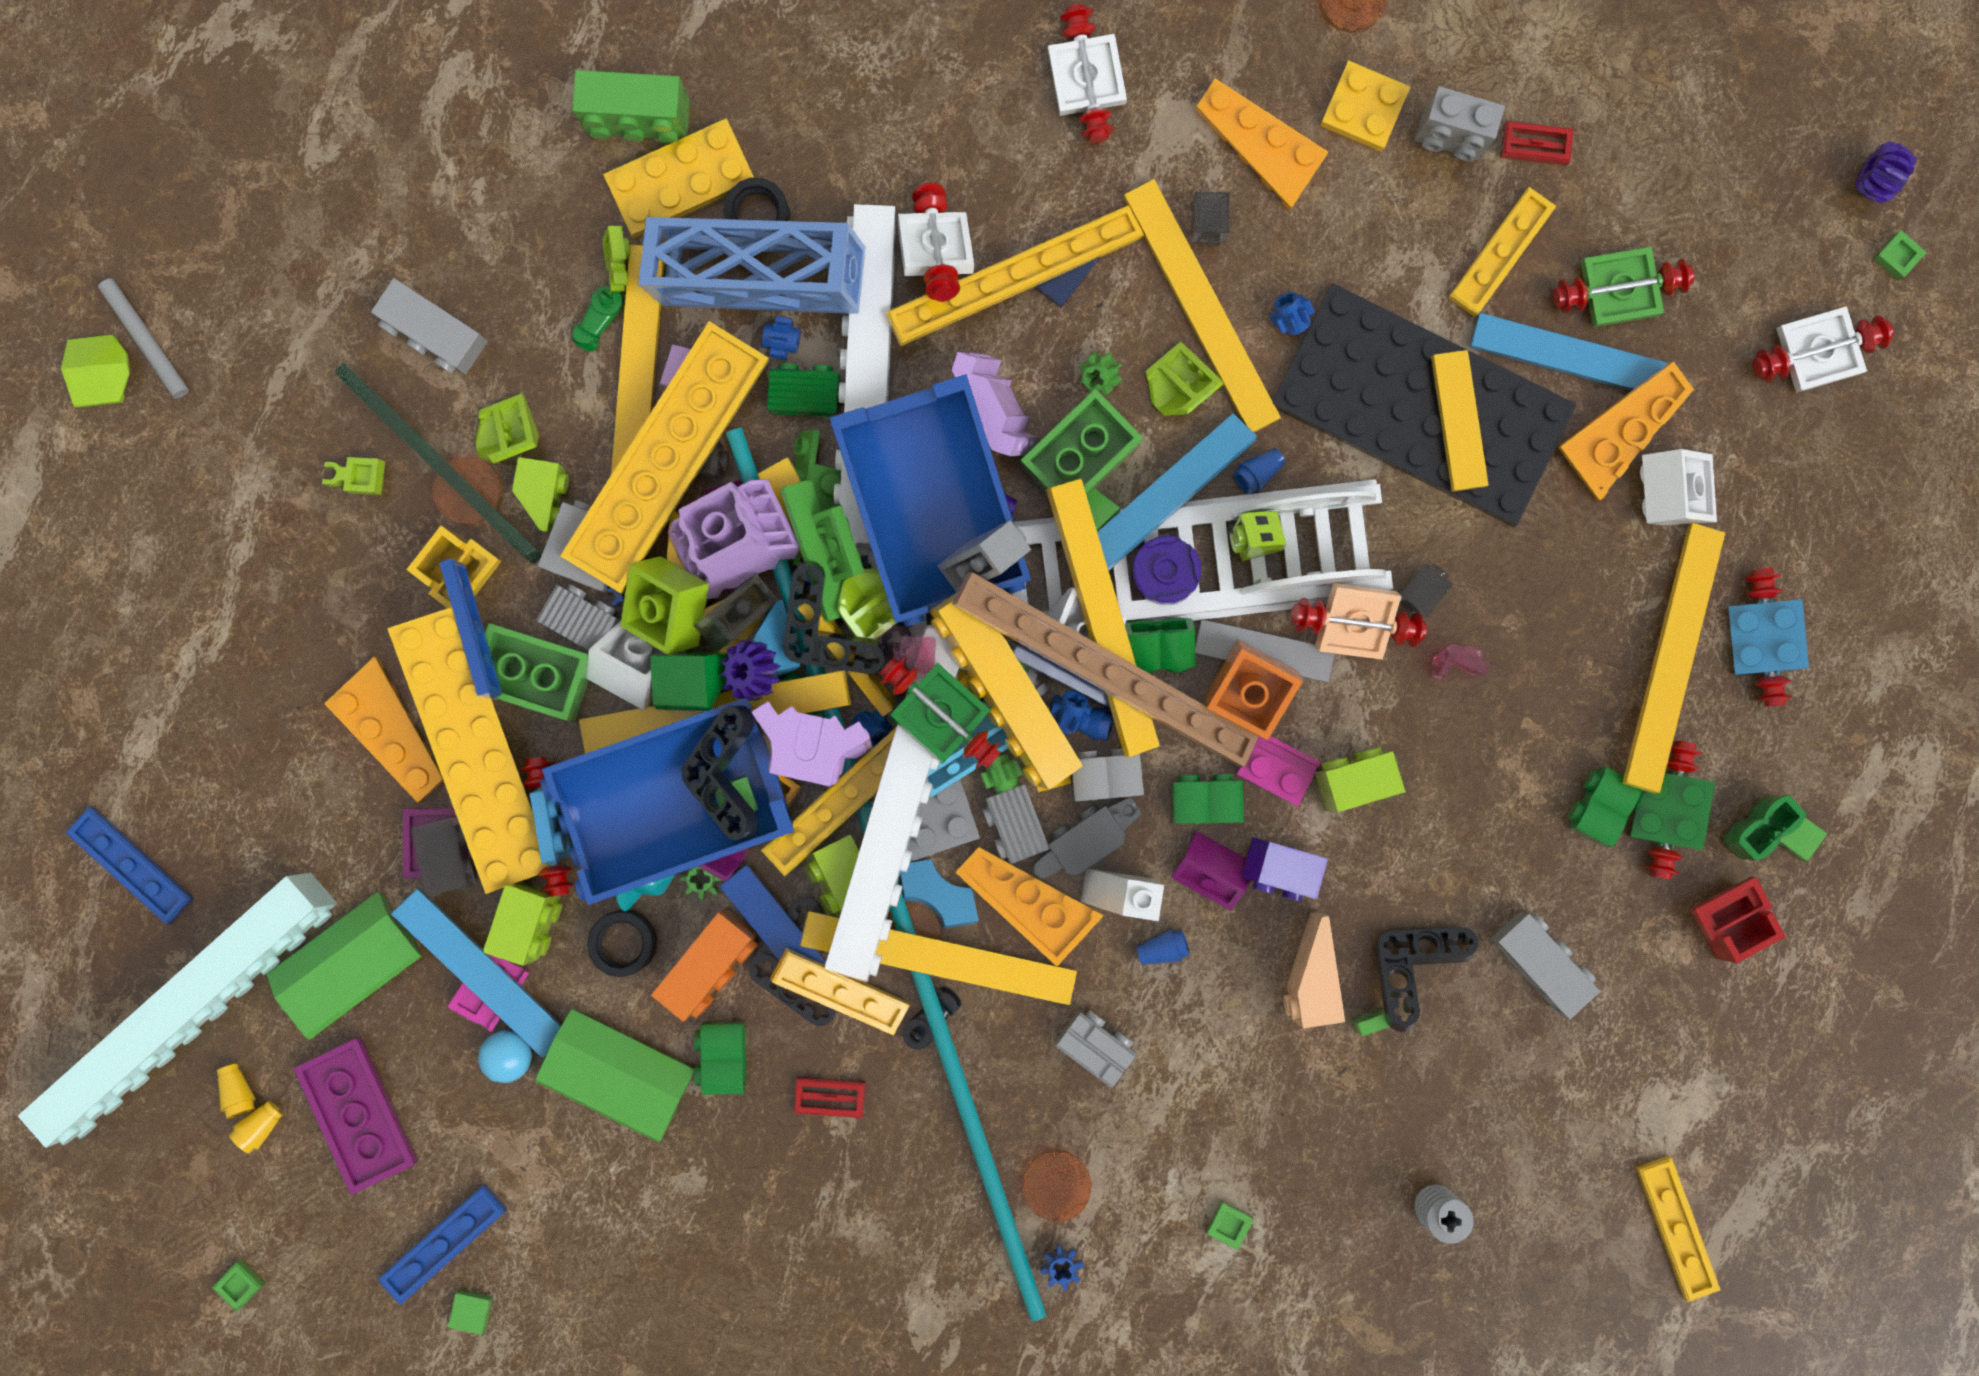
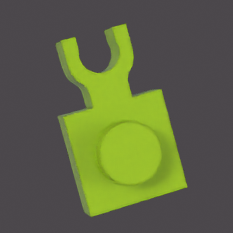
[602,226,630,292]
[322,457,385,495]

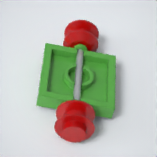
[1553,247,1694,328]

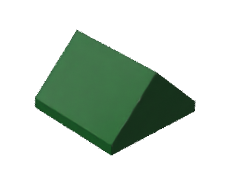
[650,651,729,711]

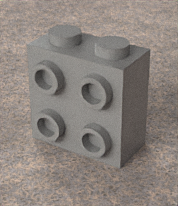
[1414,86,1505,161]
[537,500,610,594]

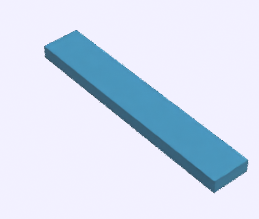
[1469,313,1678,391]
[1097,413,1257,571]
[391,887,562,1058]

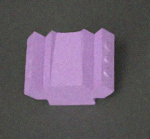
[952,352,1040,456]
[668,479,800,599]
[752,701,873,787]

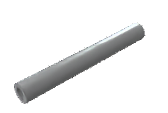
[98,278,189,399]

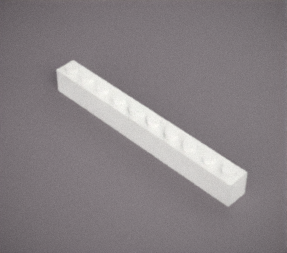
[834,204,897,550]
[824,627,966,982]

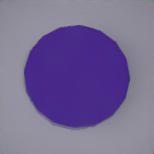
[1132,536,1201,605]

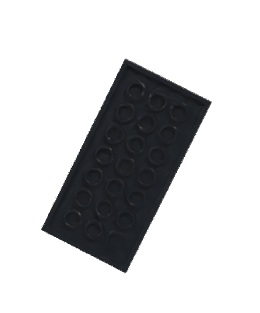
[1272,283,1577,527]

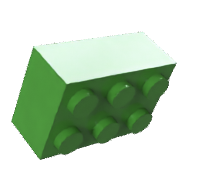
[572,70,690,144]
[1020,389,1143,495]
[485,623,589,722]

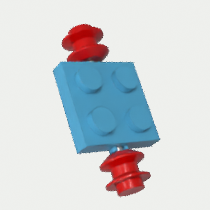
[1729,568,1809,707]
[519,756,575,897]

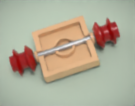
[1291,583,1427,660]

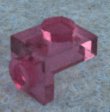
[893,635,936,673]
[1431,644,1491,679]

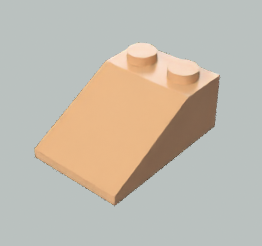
[1283,911,1345,1028]

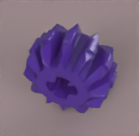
[1855,141,1916,204]
[720,641,781,701]

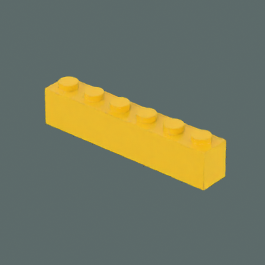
[929,592,1083,790]

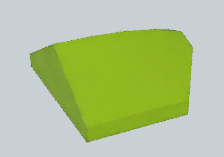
[61,334,130,408]
[1146,341,1224,416]
[475,393,539,464]
[836,569,896,640]

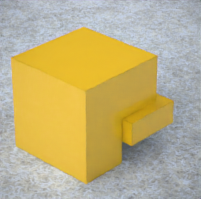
[407,526,501,608]

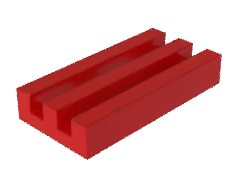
[1500,121,1574,166]
[794,1077,866,1118]

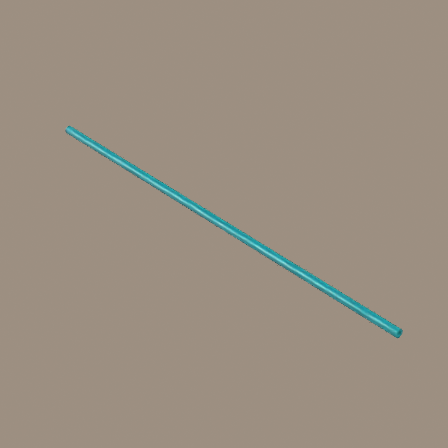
[726,428,1047,1321]

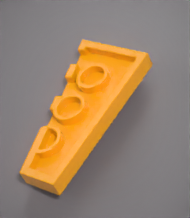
[1195,78,1328,212]
[1557,362,1694,501]
[324,656,444,803]
[955,847,1104,967]

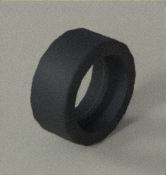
[724,177,790,221]
[587,910,657,977]

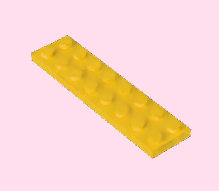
[560,321,769,594]
[387,607,551,894]

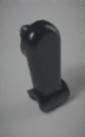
[903,987,962,1050]

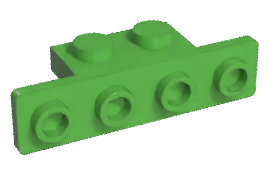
[787,429,841,566]
[780,480,864,622]

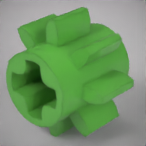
[1079,351,1122,395]
[980,753,1024,795]
[680,867,721,900]

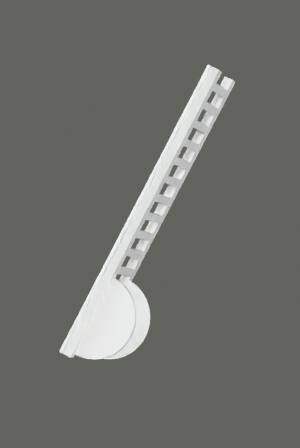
[857,479,1393,659]

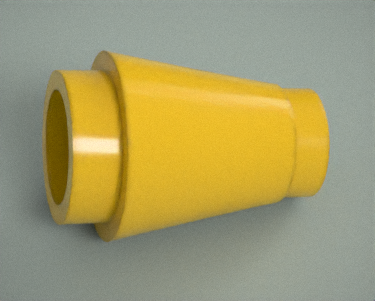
[217,1064,256,1119]
[229,1100,284,1154]

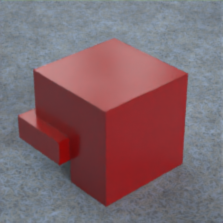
[1690,876,1786,964]

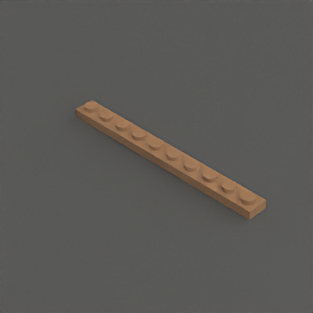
[952,572,1259,767]

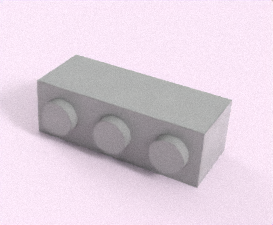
[371,278,488,375]
[937,520,1032,592]
[1490,911,1600,1020]

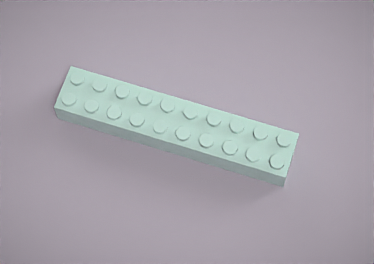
[18,873,338,1148]

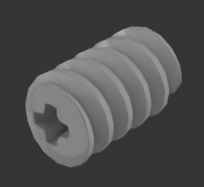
[1414,1184,1474,1244]

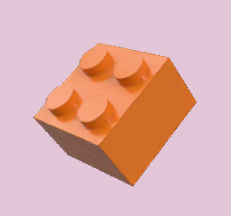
[1204,639,1303,740]

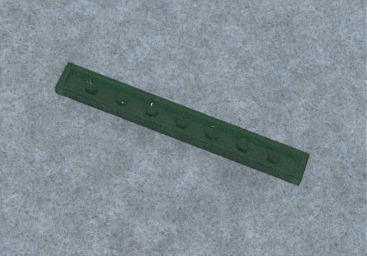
[336,363,542,564]

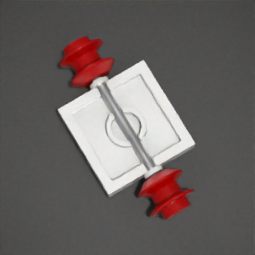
[1048,4,1127,143]
[897,182,974,302]
[1753,306,1894,393]

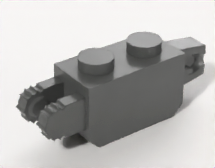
[1032,797,1142,879]

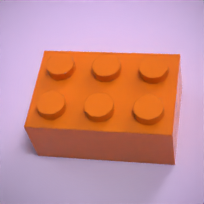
[651,908,759,1022]

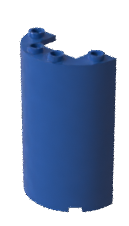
[830,374,1031,627]
[540,698,794,905]

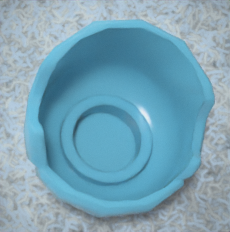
[478,1030,532,1084]

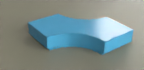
[899,859,979,929]

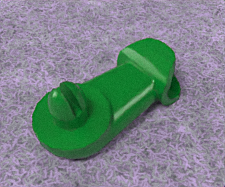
[572,286,622,352]

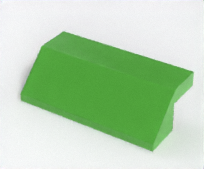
[267,891,422,1040]
[535,1009,695,1143]

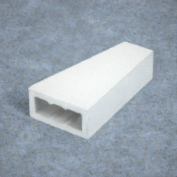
[1080,868,1164,921]

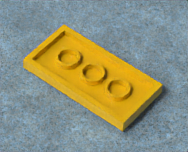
[603,118,754,239]

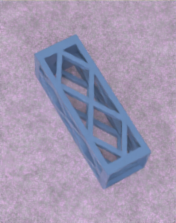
[638,217,866,314]

